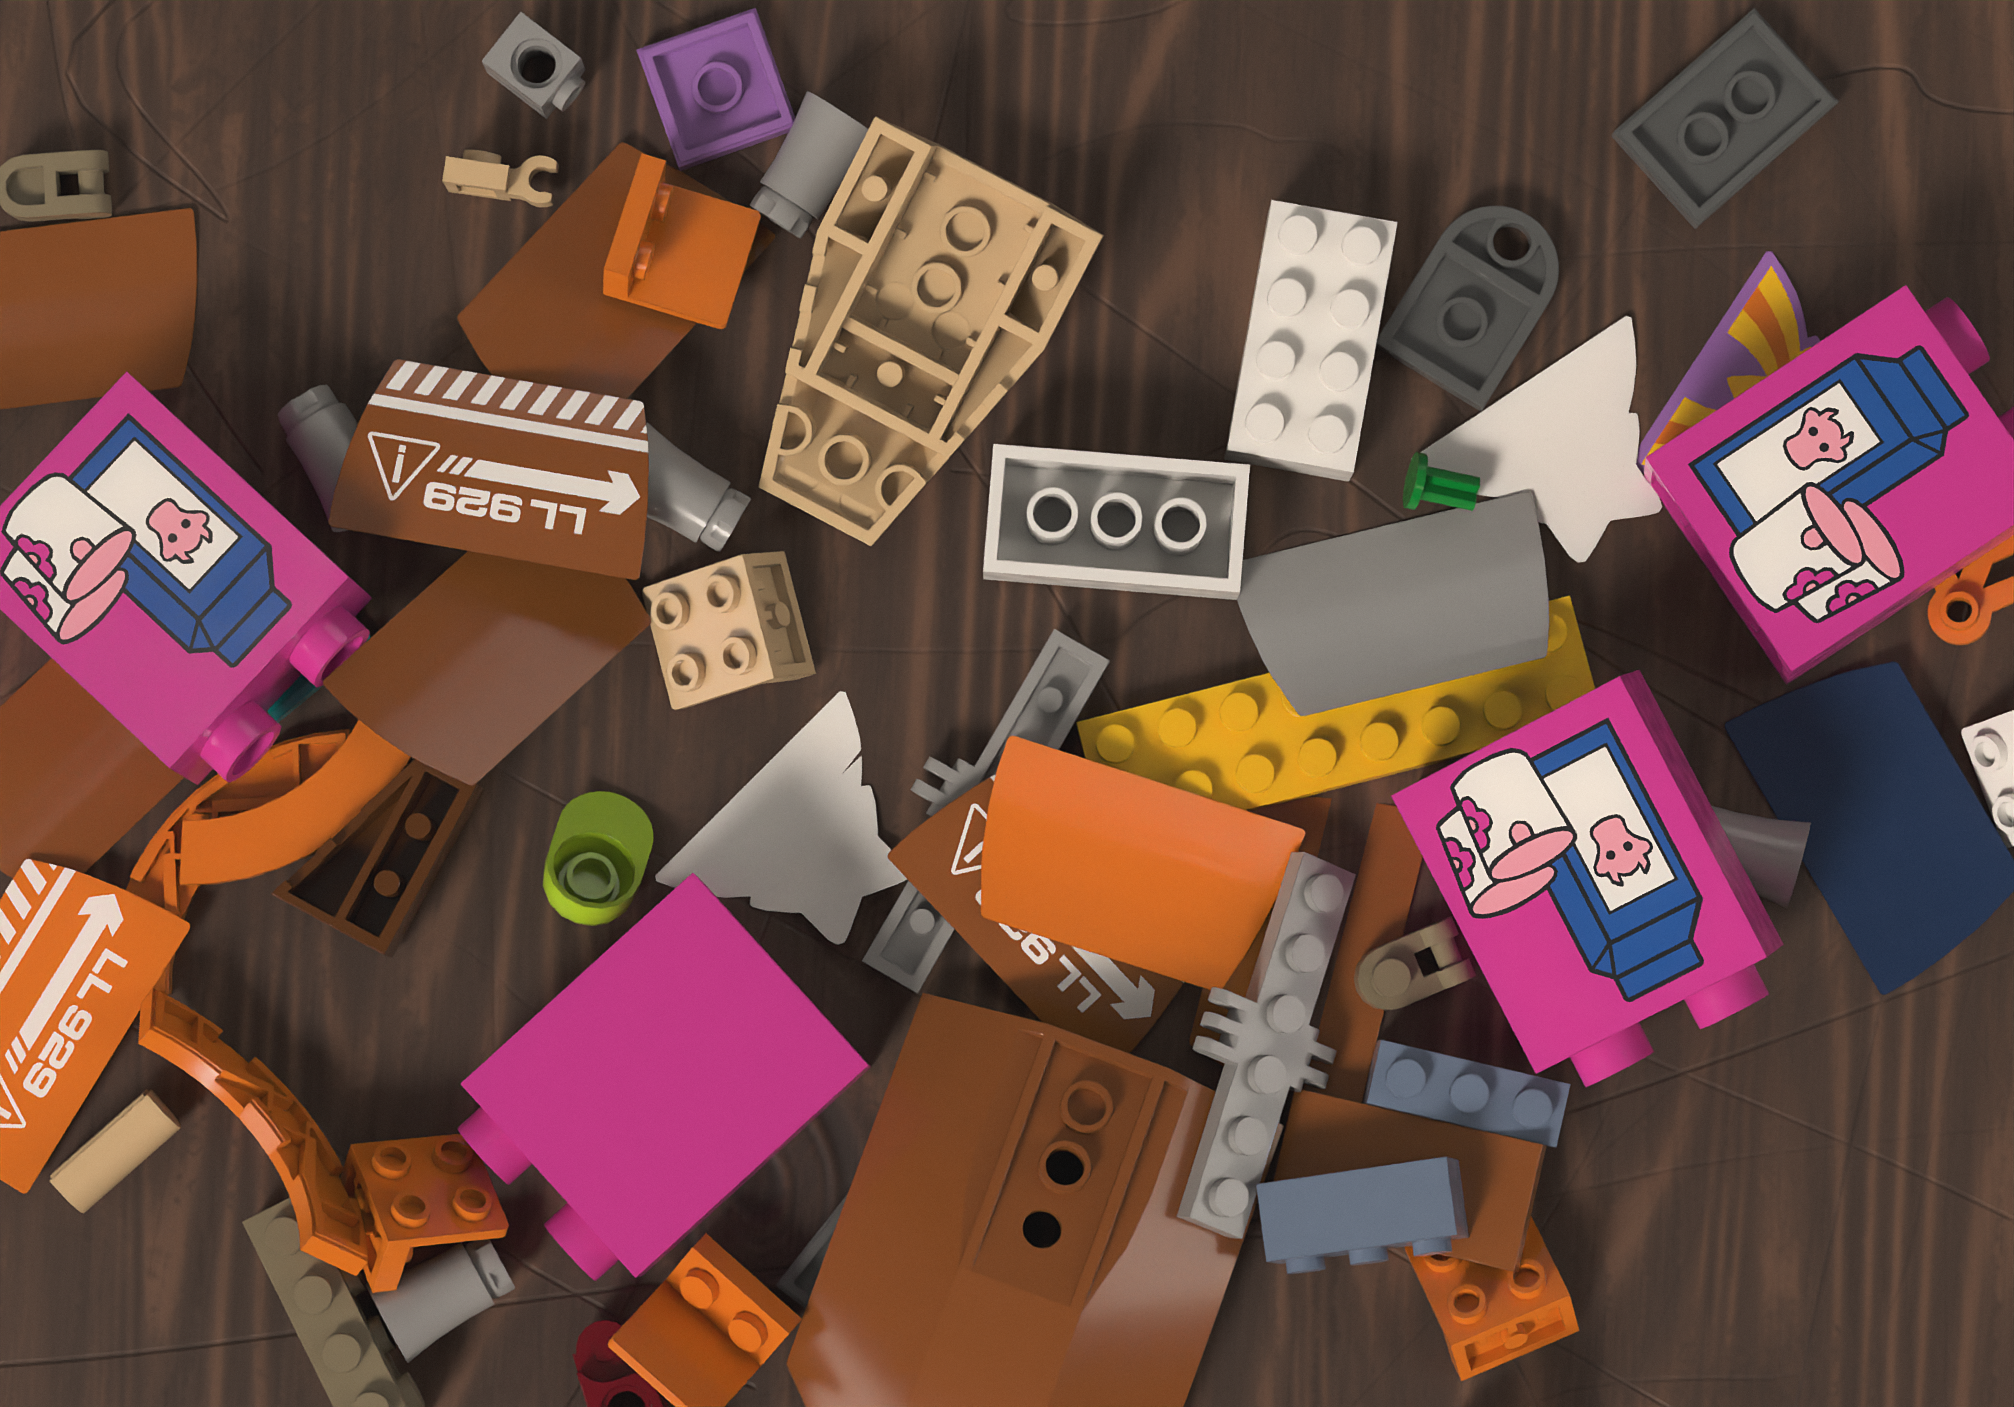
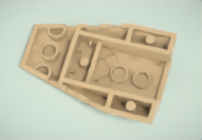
[759,116,1104,546]

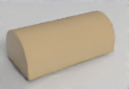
[50,1089,182,1214]

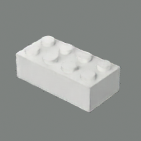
[1224,200,1398,482]
[983,444,1250,600]

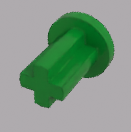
[1403,452,1480,511]

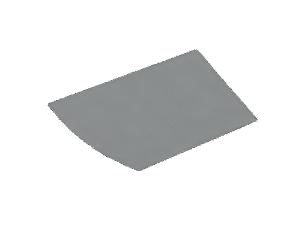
[1237,491,1549,716]

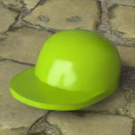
[543,791,653,926]

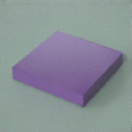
[637,8,795,171]

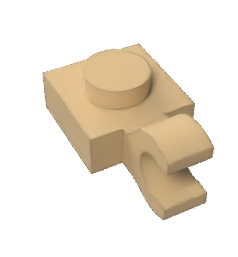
[442,150,559,207]

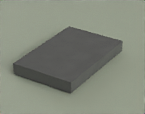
[1611,8,1839,229]

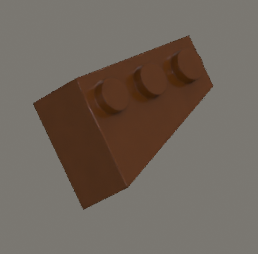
[271,759,484,958]

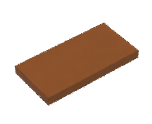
[1274,1090,1547,1273]

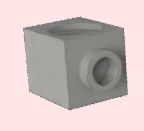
[482,12,585,119]

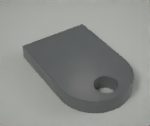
[1376,206,1559,412]

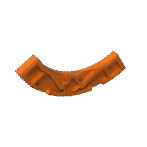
[180,720,413,885]
[126,729,352,995]
[138,989,368,1276]

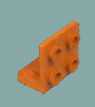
[603,153,761,329]
[340,1134,509,1293]
[1404,1216,1579,1381]
[608,1233,802,1407]

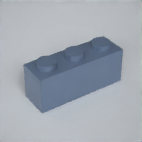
[1362,1040,1571,1147]
[1256,1157,1469,1274]

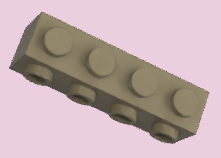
[242,1198,425,1407]

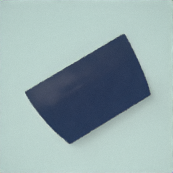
[1725,662,2014,995]

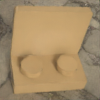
[642,551,816,710]

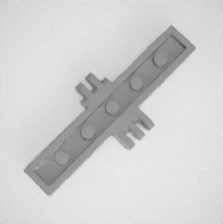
[862,629,1110,994]
[1176,852,1356,1239]

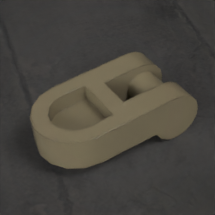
[0,150,112,222]
[1354,916,1476,1010]

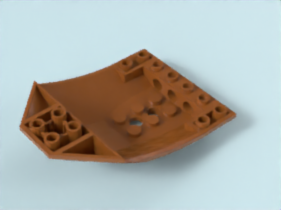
[786,993,1284,1407]

